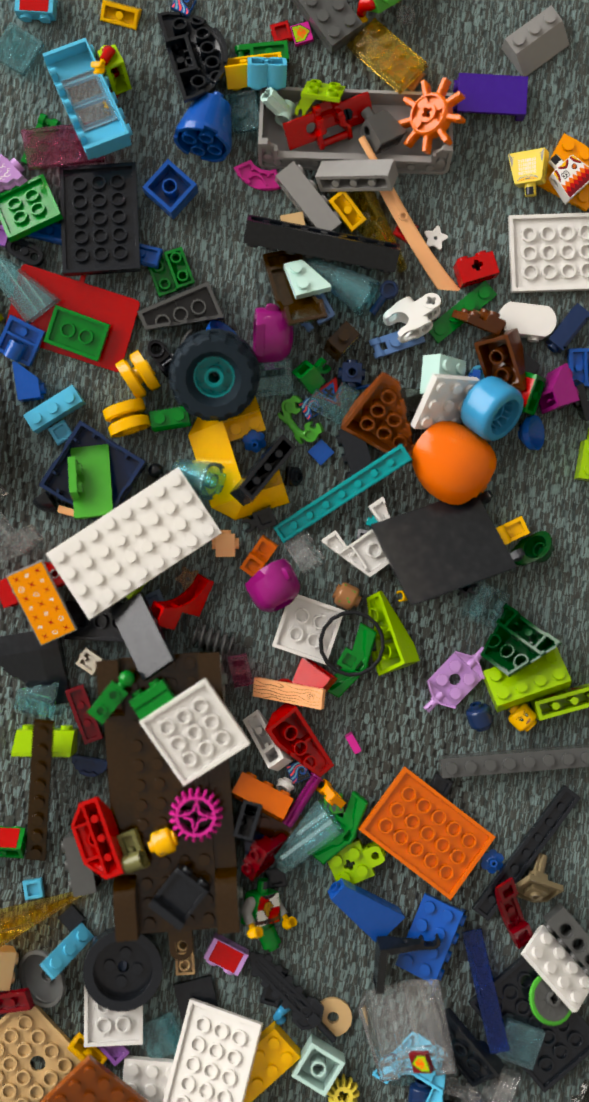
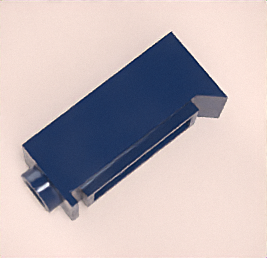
[545,303,589,354]

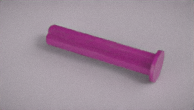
[283,772,324,828]

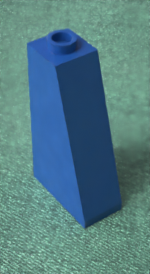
[327,878,405,943]

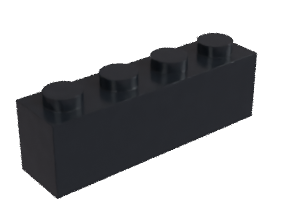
[230,434,297,506]

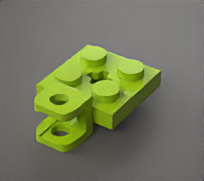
[328,838,386,884]

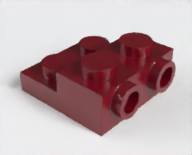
[241,833,288,881]

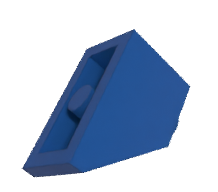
[12,361,47,402]

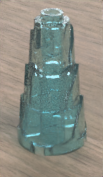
[306,257,380,316]

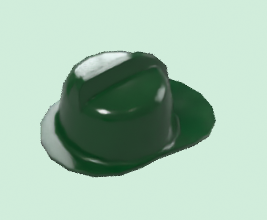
[510,531,555,566]

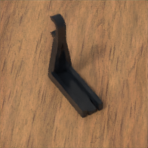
[373,934,441,994]

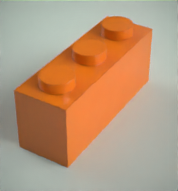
[232,772,294,823]

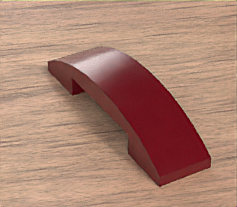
[495,877,533,949]

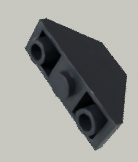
[336,429,371,478]

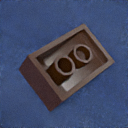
[474,328,527,391]

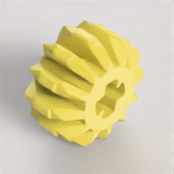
[327,1074,360,1102]

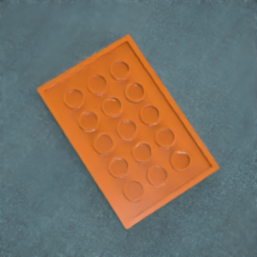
[358,766,496,900]

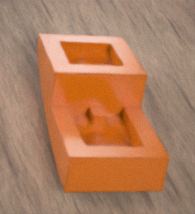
[240,535,279,577]

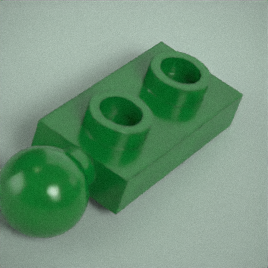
[87,671,135,725]

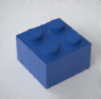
[142,159,199,220]

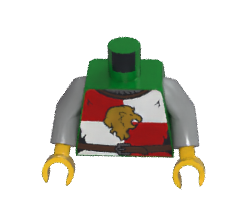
[241,878,297,939]

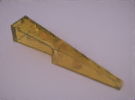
[347,191,407,273]
[0,892,82,947]

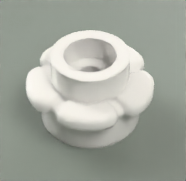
[276,777,294,793]

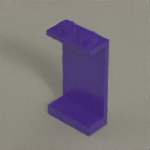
[453,73,528,121]

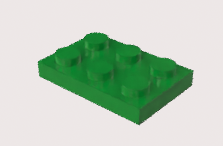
[43,305,111,362]

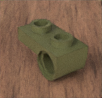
[117,828,151,874]

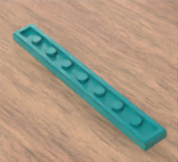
[273,443,413,543]

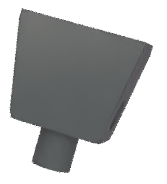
[360,107,407,155]

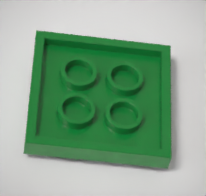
[0,174,63,243]

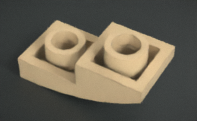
[175,939,196,976]

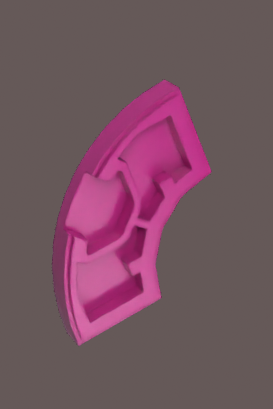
[234,160,281,191]

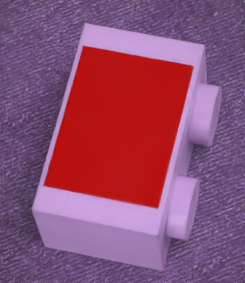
[204,932,249,976]

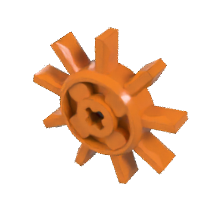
[397,77,466,155]

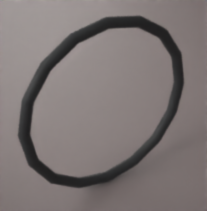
[319,611,385,677]

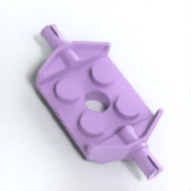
[423,647,485,713]

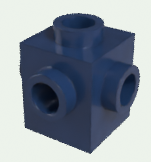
[338,359,365,388]

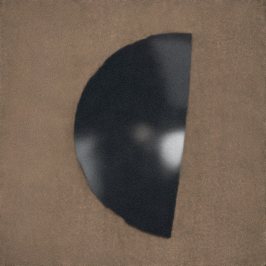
[157,12,228,103]

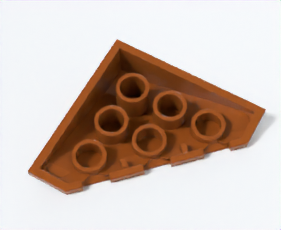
[341,372,415,465]

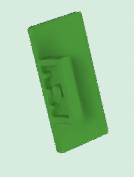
[67,444,113,520]

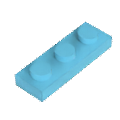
[39,922,94,980]

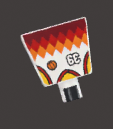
[548,154,589,205]

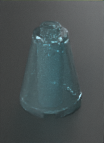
[172,459,226,500]

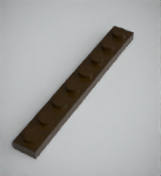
[26,719,55,861]

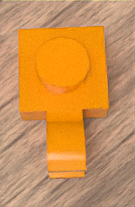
[316,779,346,808]

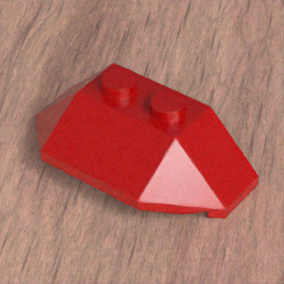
[71,796,125,880]

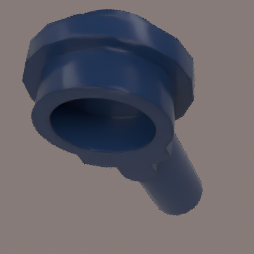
[369,280,399,315]

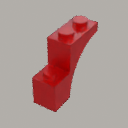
[151,574,214,630]

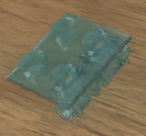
[143,1011,181,1058]

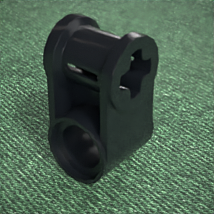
[147,340,173,377]

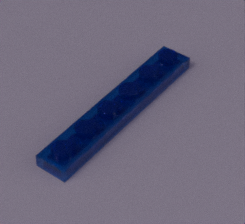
[462,928,510,1054]

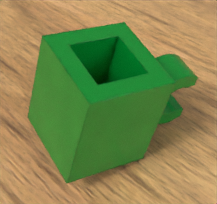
[292,357,331,394]

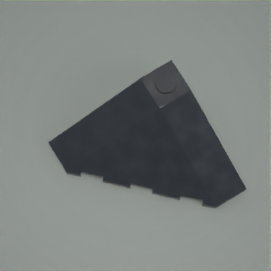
[0,631,70,705]

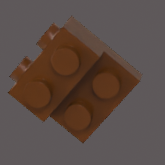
[451,308,506,335]

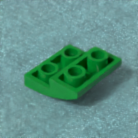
[147,247,195,298]

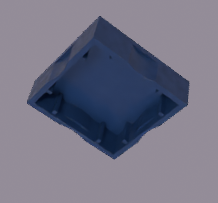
[39,420,148,521]

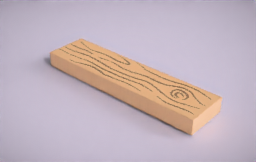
[253,677,326,710]

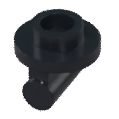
[284,466,303,486]

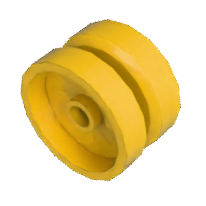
[115,350,161,398]
[102,398,151,438]

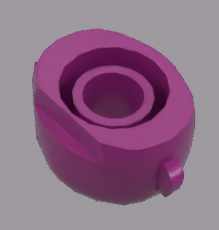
[253,303,293,368]
[245,559,300,613]

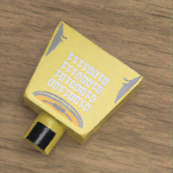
[508,147,549,197]

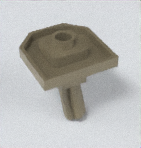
[515,853,564,903]

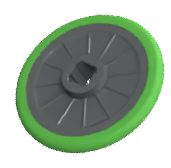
[529,975,572,1026]

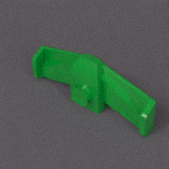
[327,622,377,698]
[309,791,368,865]

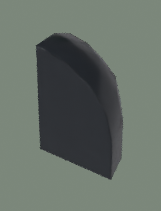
[32,492,58,513]

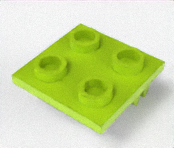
[295,79,345,116]

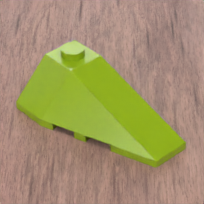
[367,591,420,676]

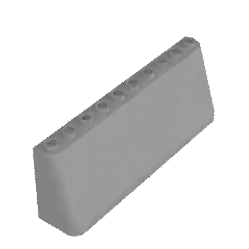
[258,87,453,175]

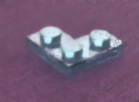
[306,382,359,424]

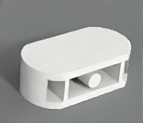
[498,301,557,343]

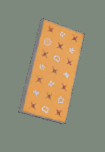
[6,559,77,646]

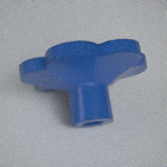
[243,430,266,453]
[481,849,504,874]

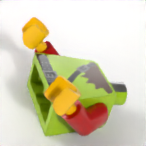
[91,45,132,109]

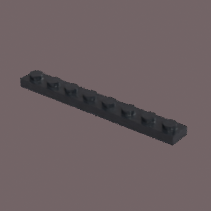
[472,785,581,921]

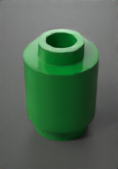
[259,924,281,952]

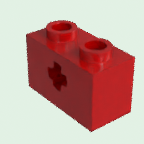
[453,250,500,289]

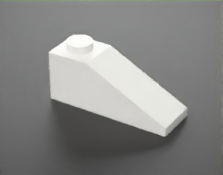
[243,709,293,771]

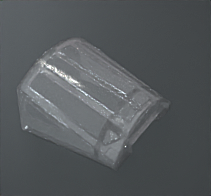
[358,979,457,1082]

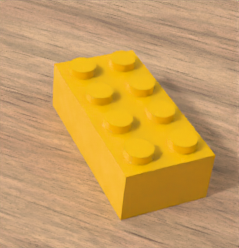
[244,1021,300,1102]

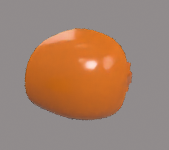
[411,421,497,505]

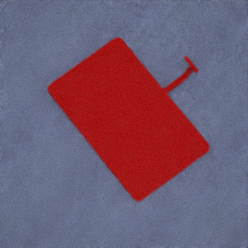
[5,264,140,372]

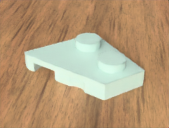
[284,259,332,300]

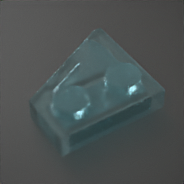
[14,682,59,718]

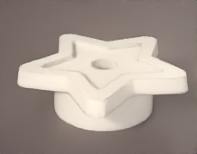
[424,226,448,250]

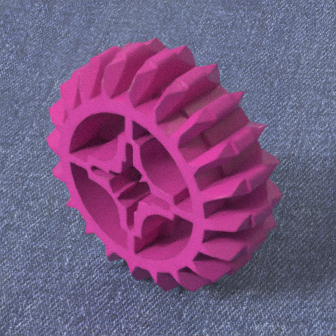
[169,787,223,842]

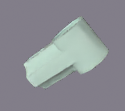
[260,87,296,126]

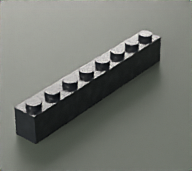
[243,214,400,273]

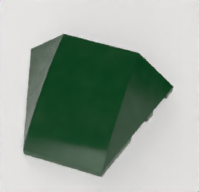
[481,603,562,677]

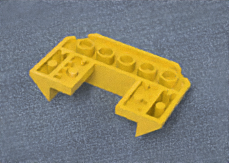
[188,396,289,520]

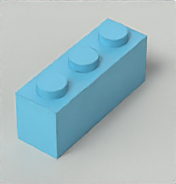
[23,385,86,434]

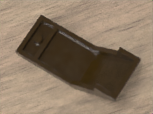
[262,250,327,326]

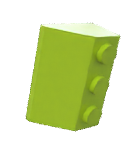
[11,724,78,757]

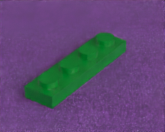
[428,280,497,344]

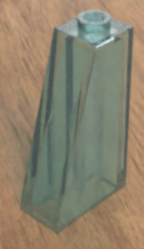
[0,254,61,323]
[274,799,344,874]

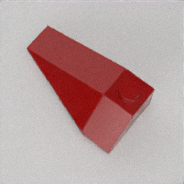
[265,703,334,777]

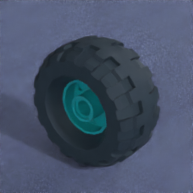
[169,328,260,421]

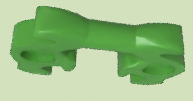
[278,395,324,444]

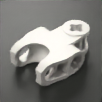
[383,293,441,343]

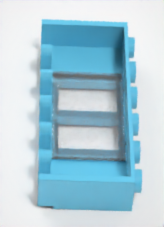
[42,38,133,160]

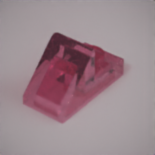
[227,653,254,688]

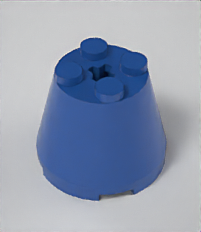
[174,91,232,162]

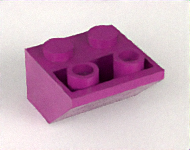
[539,363,579,414]

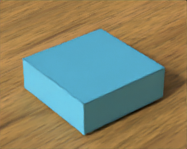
[48,419,72,446]
[22,877,45,900]

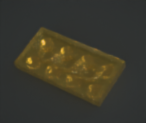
[347,18,428,94]

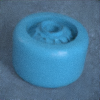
[461,376,524,441]

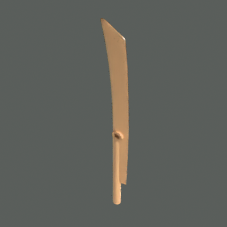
[358,135,460,291]

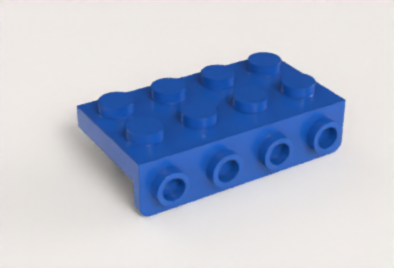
[395,893,467,985]

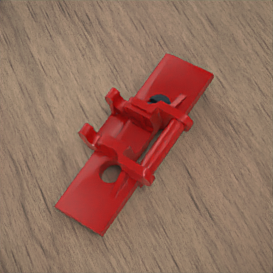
[283,91,372,150]

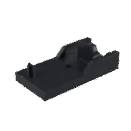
[422,1007,505,1087]

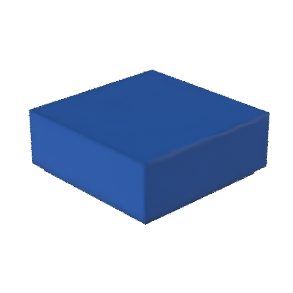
[308,439,334,466]

